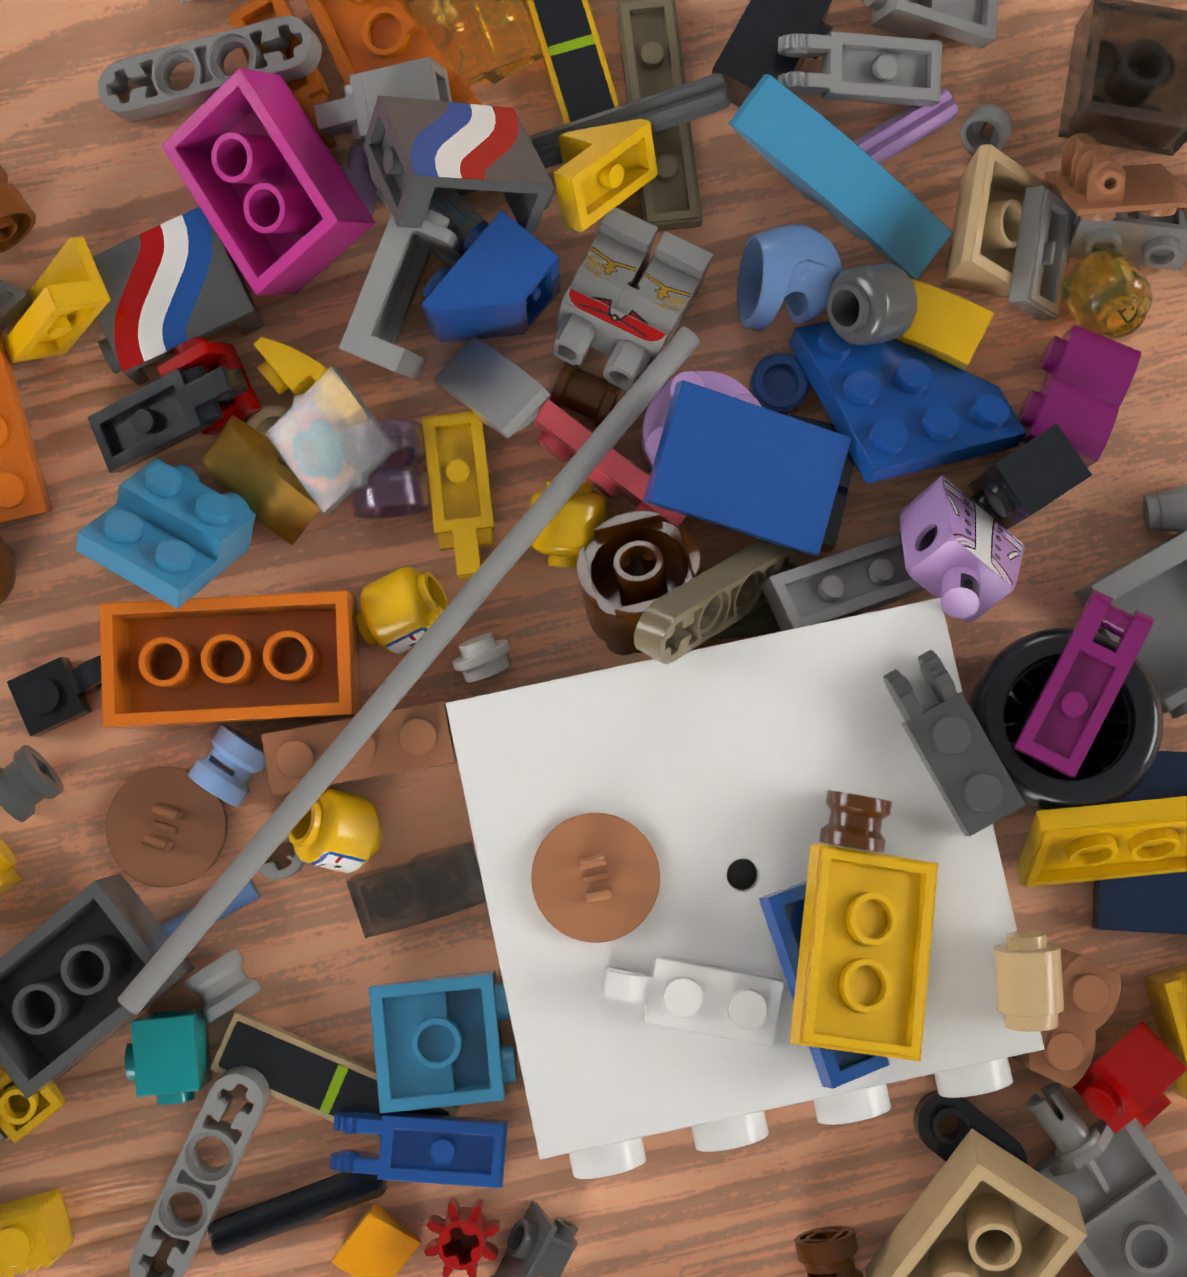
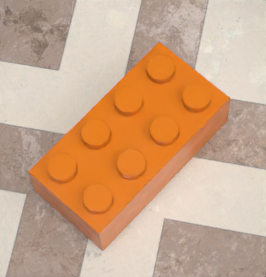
[99,590,361,729]

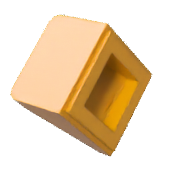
[331,1202,422,1277]

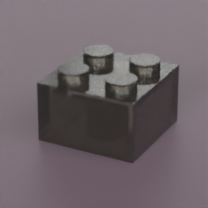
[1058,0,1187,156]

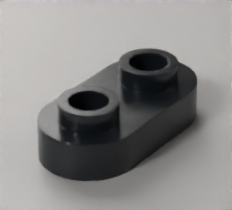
[913,1090,1028,1165]

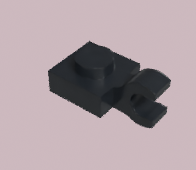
[7,655,102,737]

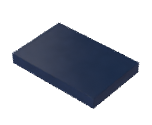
[1092,751,1187,935]

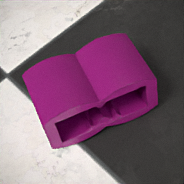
[1018,325,1141,467]

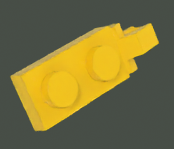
[422,411,495,581]

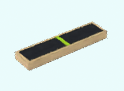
[210,1010,460,1143]

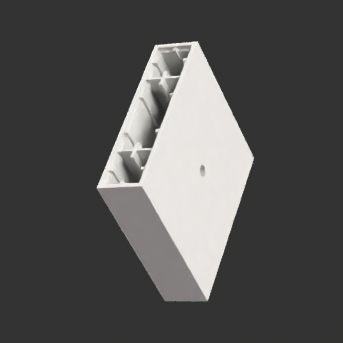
[445,598,1045,1179]

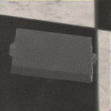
[265,366,397,514]

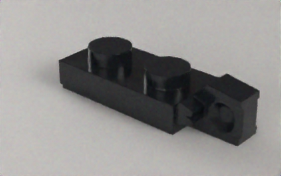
[88,366,249,473]

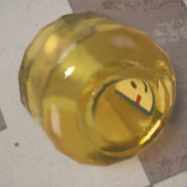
[1062,249,1153,339]

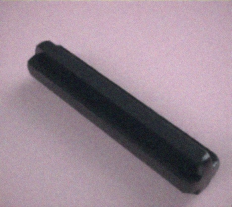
[208,1172,387,1255]

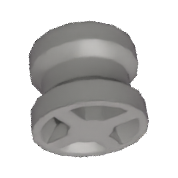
[184,948,263,1023]

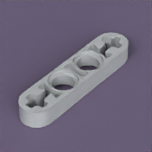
[98,16,322,121]
[129,1065,270,1277]

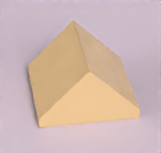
[944,144,1053,298]

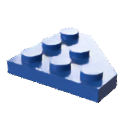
[789,321,1027,484]

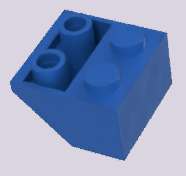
[422,210,560,343]

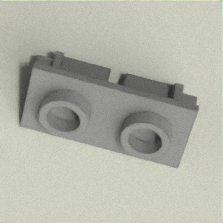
[1067,209,1187,271]

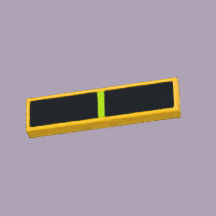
[525,0,620,124]

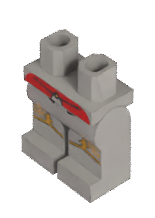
[552,207,713,391]

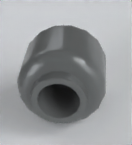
[827,263,917,346]

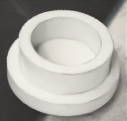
[452,633,511,683]

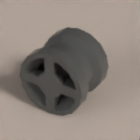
[0,745,64,822]

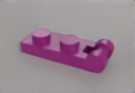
[1013,590,1154,778]

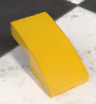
[896,278,994,371]

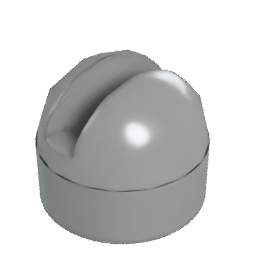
[960,103,1012,154]

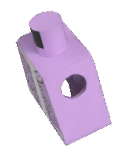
[899,475,1024,622]

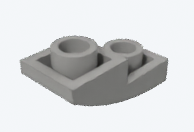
[433,337,550,439]

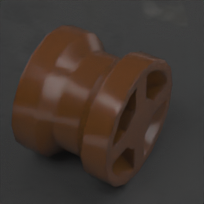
[819,790,892,853]

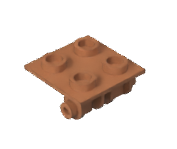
[1045,133,1187,221]

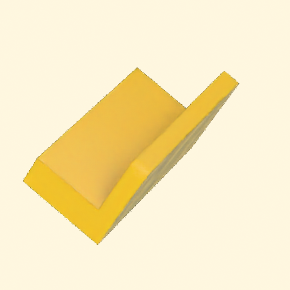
[3,236,111,363]

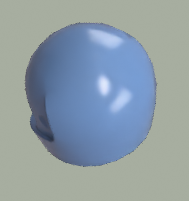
[737,224,842,331]

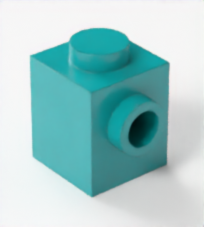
[125,1007,212,1105]

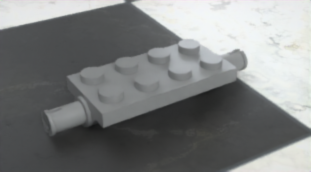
[1026,1083,1187,1277]

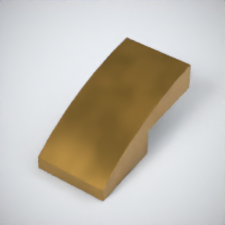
[202,415,328,545]

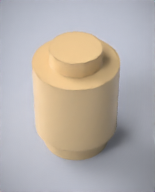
[993,931,1064,1032]

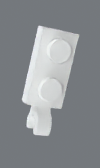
[602,956,784,1047]

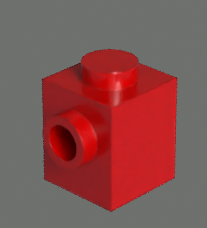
[1073,1021,1187,1134]

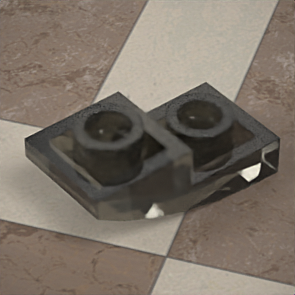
[346,841,486,938]

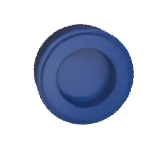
[749,353,810,415]

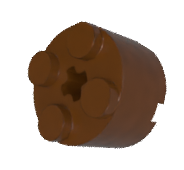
[577,511,702,655]

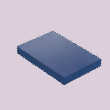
[643,380,852,556]

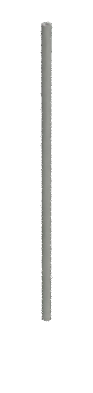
[118,326,700,1015]

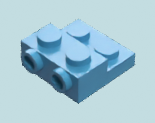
[76,458,256,609]
[369,970,517,1113]

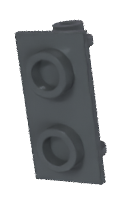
[490,1201,578,1277]

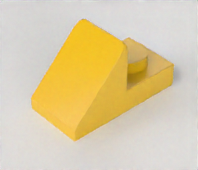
[553,119,658,232]

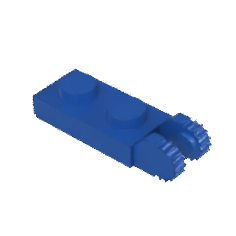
[330,1111,508,1188]

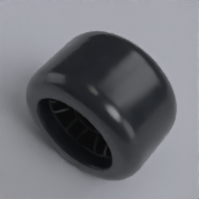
[968,628,1163,817]

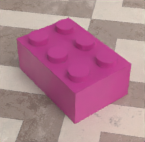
[161,68,376,295]

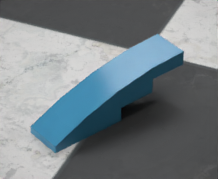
[728,74,952,280]

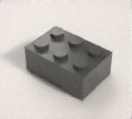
[0,873,195,1099]

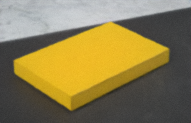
[1016,796,1187,888]
[789,843,938,1062]

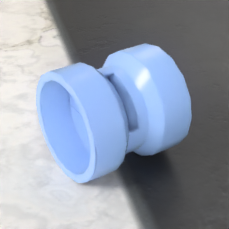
[187,724,266,807]

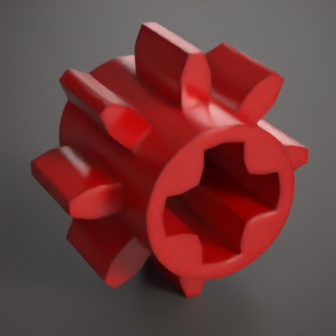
[424,1197,501,1277]

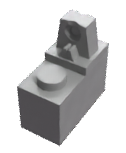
[314,57,464,196]

